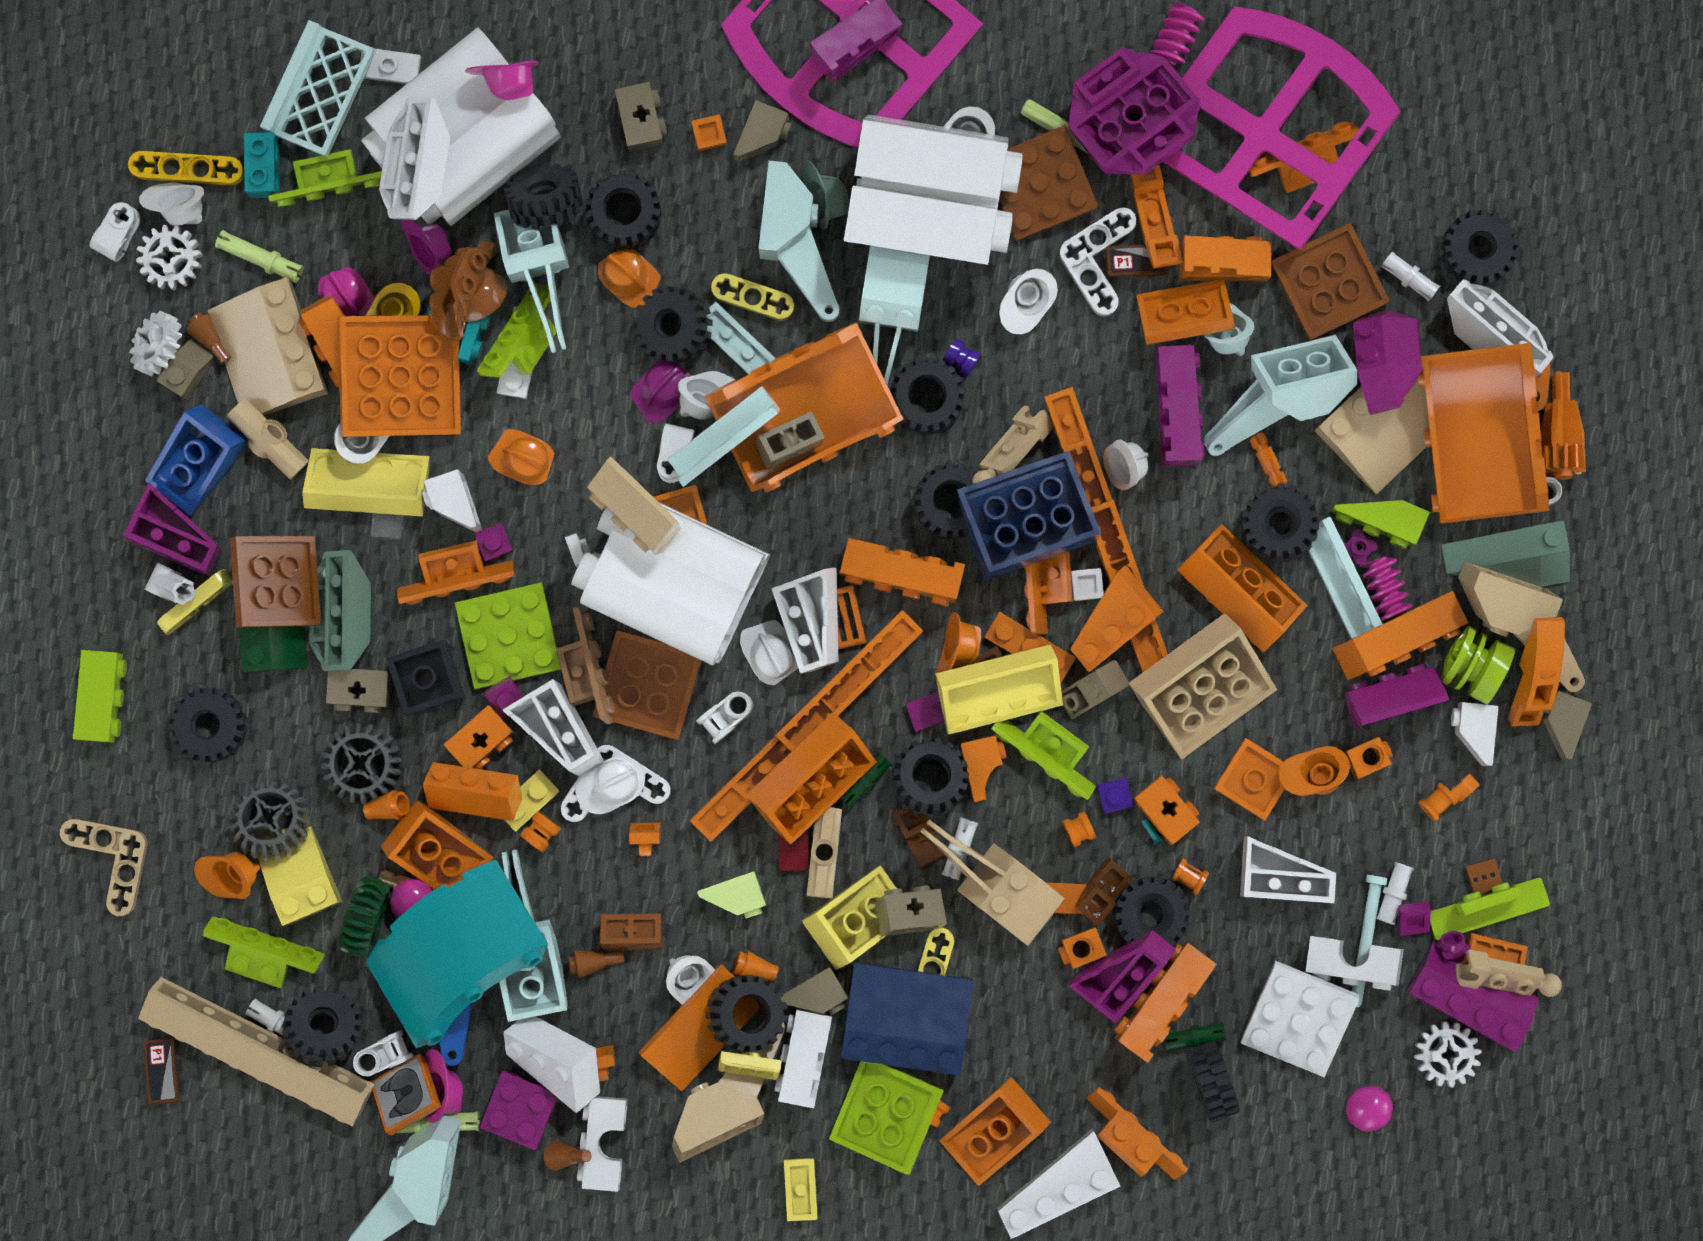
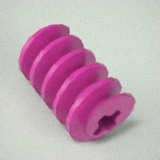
[1149,2,1205,69]
[1359,557,1413,621]

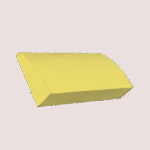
[302,448,430,516]
[935,644,1063,735]

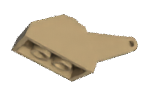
[1458,561,1585,692]
[920,820,1065,947]
[672,1022,785,1162]

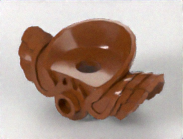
[429,241,508,341]

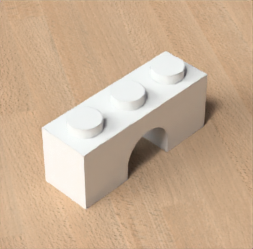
[1306,936,1404,991]
[577,1096,628,1192]

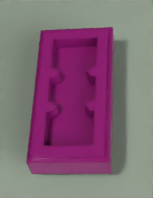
[906,692,945,732]

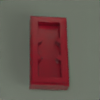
[778,829,809,871]

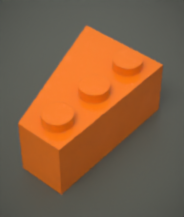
[1179,235,1271,281]
[1070,565,1164,672]

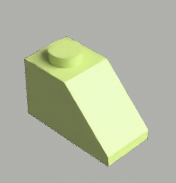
[697,871,766,919]

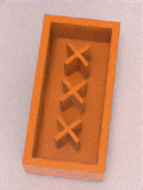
[746,713,877,845]

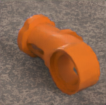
[1418,773,1480,822]

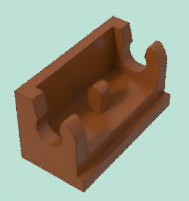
[600,914,662,950]

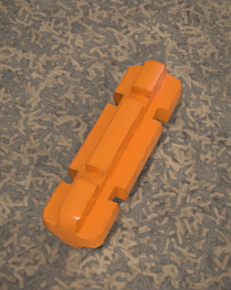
[1249,432,1287,488]

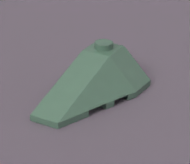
[1441,521,1570,587]

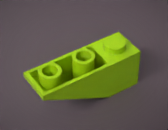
[1330,500,1430,549]

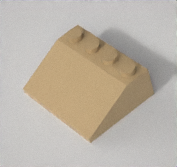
[207,277,329,416]
[1315,366,1430,495]
[1128,613,1277,760]

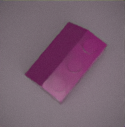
[1344,664,1449,728]

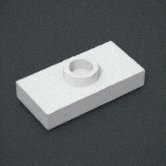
[360,49,421,84]

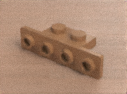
[556,606,615,724]

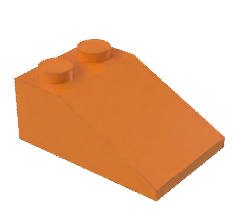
[381,799,494,889]
[939,1077,1051,1186]

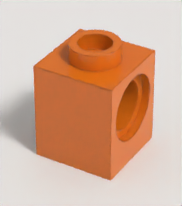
[1344,737,1393,779]
[1058,927,1107,969]

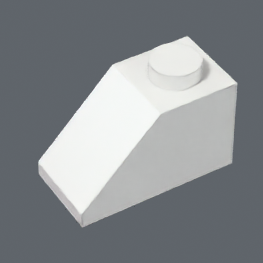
[1451,702,1498,766]

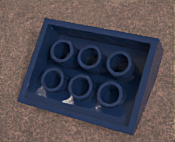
[956,451,1101,581]
[841,962,974,1076]

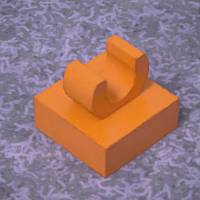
[629,822,661,856]
[596,1045,616,1081]

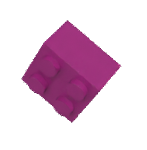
[479,1069,558,1150]

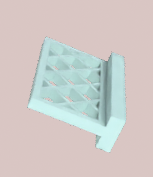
[260,20,376,158]

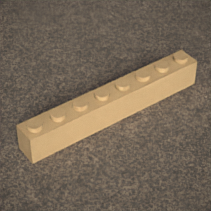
[138,977,375,1127]

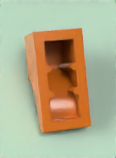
[960,736,1006,802]

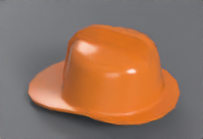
[598,247,661,308]
[488,429,555,486]
[936,612,982,673]
[1278,746,1350,796]
[194,852,260,899]

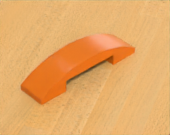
[1130,165,1183,269]

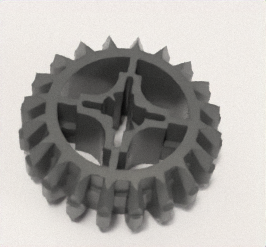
[321,723,402,804]
[229,781,311,862]

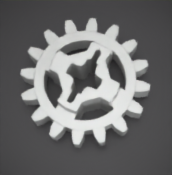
[136,225,203,290]
[129,311,182,376]
[1414,1021,1482,1087]

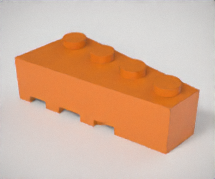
[840,538,965,607]
[1332,591,1468,680]
[1114,942,1217,1063]

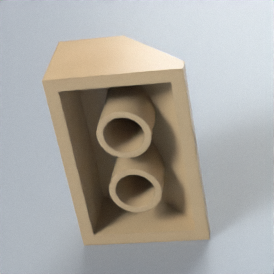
[587,456,681,555]

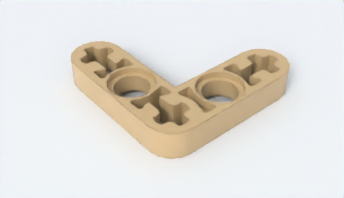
[60,819,147,916]

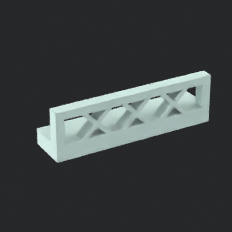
[667,386,780,487]
[1309,517,1382,639]

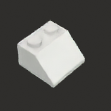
[421,469,482,533]

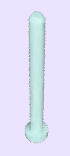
[1352,875,1388,1007]

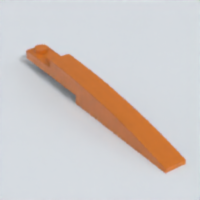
[1043,387,1168,673]
[690,610,923,842]

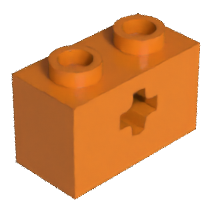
[444,705,515,770]
[1132,776,1200,845]

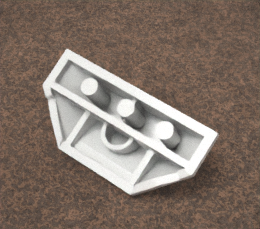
[379,97,450,220]
[1447,279,1553,376]

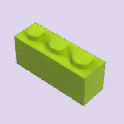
[73,650,127,743]

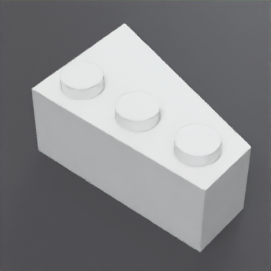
[503,679,604,776]
[504,1016,600,1113]

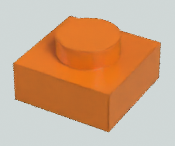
[691,114,727,152]

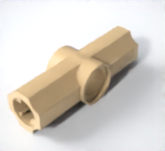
[226,398,309,480]
[807,807,842,899]

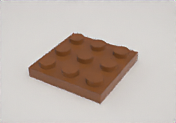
[999,125,1099,242]
[1271,223,1390,341]
[230,536,321,628]
[593,630,702,740]

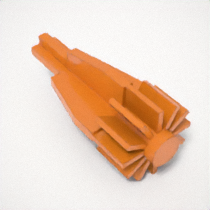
[1541,371,1586,480]

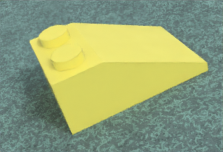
[258,826,343,926]
[802,865,911,970]

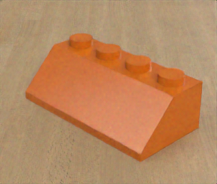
[1177,524,1308,653]

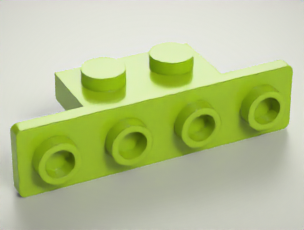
[268,149,382,207]
[477,284,557,377]
[992,711,1096,800]
[1430,878,1550,941]
[203,917,325,988]

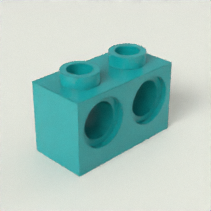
[244,132,280,198]

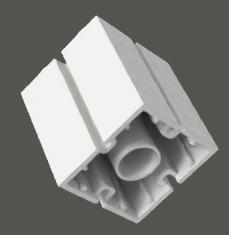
[844,115,1023,265]

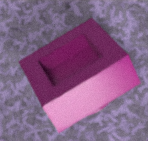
[474,523,513,562]
[485,676,524,718]
[1398,901,1431,936]

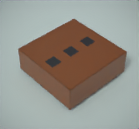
[1465,858,1502,894]

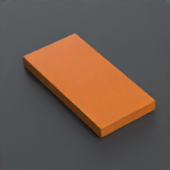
[639,964,760,1091]

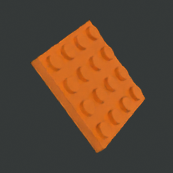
[338,315,461,437]

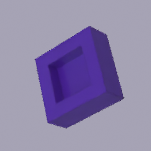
[1097,778,1134,814]

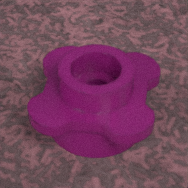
[1344,529,1377,565]
[1436,931,1471,959]

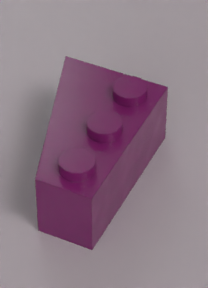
[810,0,902,84]
[123,482,222,577]
[1068,930,1176,1024]

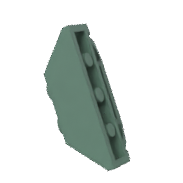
[309,550,371,671]

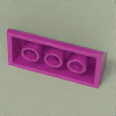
[1405,939,1539,1052]

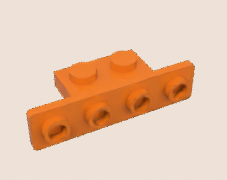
[1248,122,1359,193]
[397,540,515,604]
[1024,551,1073,635]
[1086,1087,1188,1180]

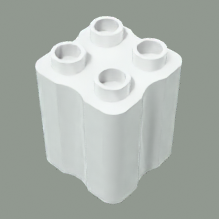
[361,27,561,226]
[571,502,770,666]

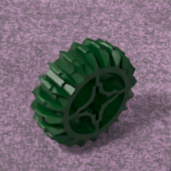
[339,876,390,958]

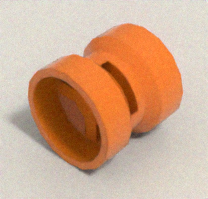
[520,811,561,852]

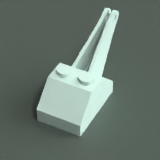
[759,161,840,322]
[494,209,569,353]
[859,246,930,385]
[1203,335,1357,456]
[499,849,568,1022]
[348,1115,462,1241]

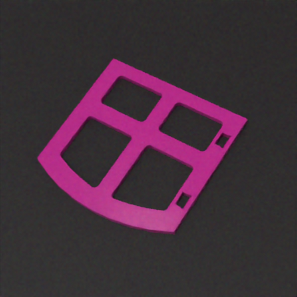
[721,0,983,149]
[1163,7,1400,251]

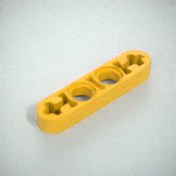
[128,151,244,185]

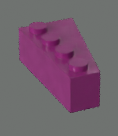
[1156,345,1204,468]

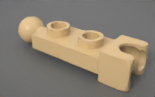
[972,406,1053,484]
[1455,950,1562,997]

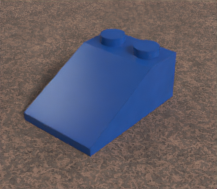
[145,404,248,516]

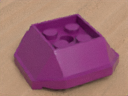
[1069,48,1200,174]

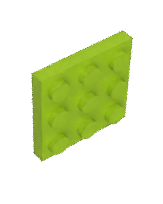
[455,582,561,690]
[829,1061,944,1175]

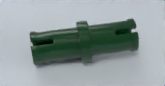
[840,752,892,808]
[1165,1022,1227,1052]

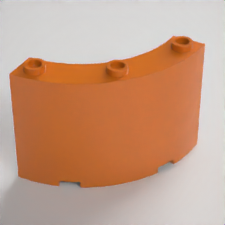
[704,322,903,493]
[1418,343,1549,524]

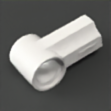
[145,562,196,605]

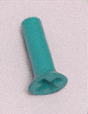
[1141,818,1164,846]

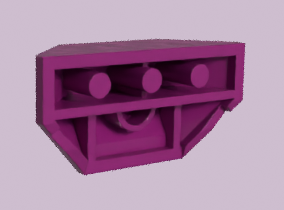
[1353,310,1423,415]

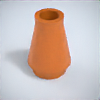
[363,790,410,820]
[732,950,779,983]

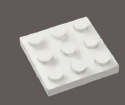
[1241,961,1360,1077]

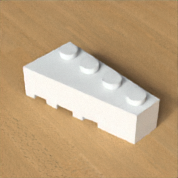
[997,1129,1120,1239]

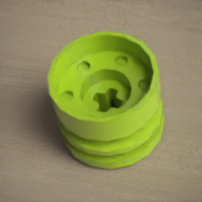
[1440,626,1515,704]

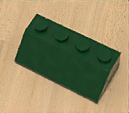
[239,626,307,674]

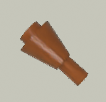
[185,312,231,364]
[568,950,624,979]
[544,1141,591,1171]

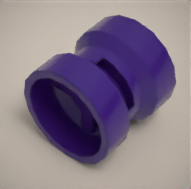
[942,338,982,379]

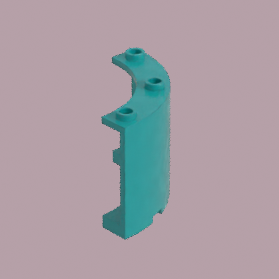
[366,860,548,1048]

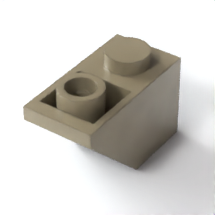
[1061,660,1129,720]

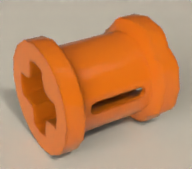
[1170,858,1209,895]

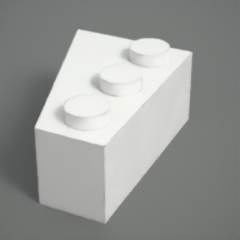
[772,568,839,674]
[1240,836,1336,903]
[775,1009,832,1108]

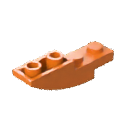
[1508,617,1565,726]

